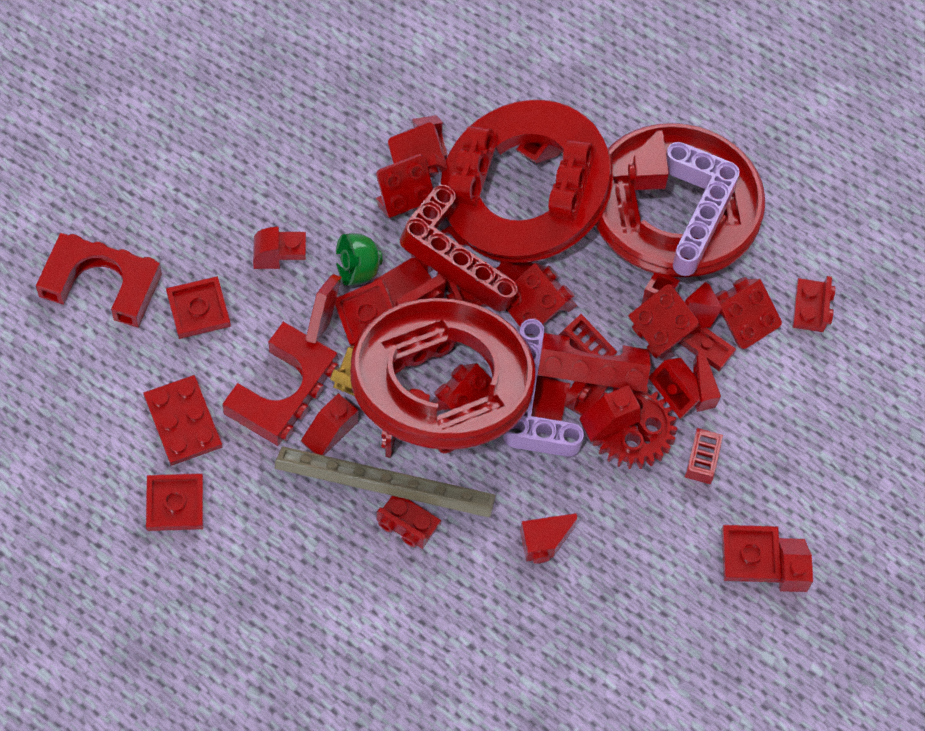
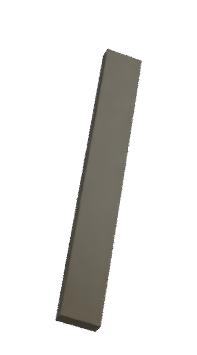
[274,446,496,518]

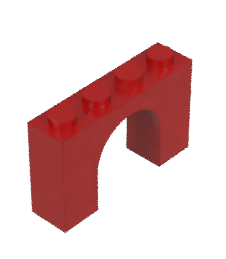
[36,232,162,328]
[222,321,339,446]
[538,333,651,392]

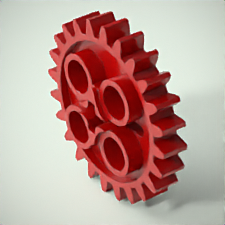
[592,387,677,469]

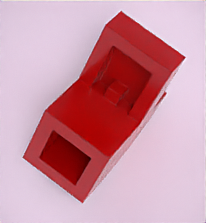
[253,226,306,269]

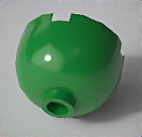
[336,233,383,286]

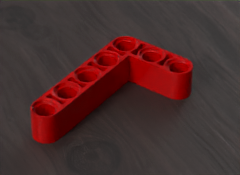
[399,185,517,311]

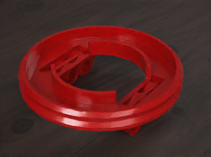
[440,100,613,263]
[595,123,765,277]
[350,298,536,454]

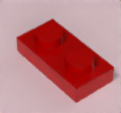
[678,326,736,372]

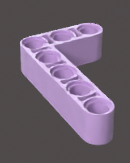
[666,142,739,276]
[503,319,584,457]

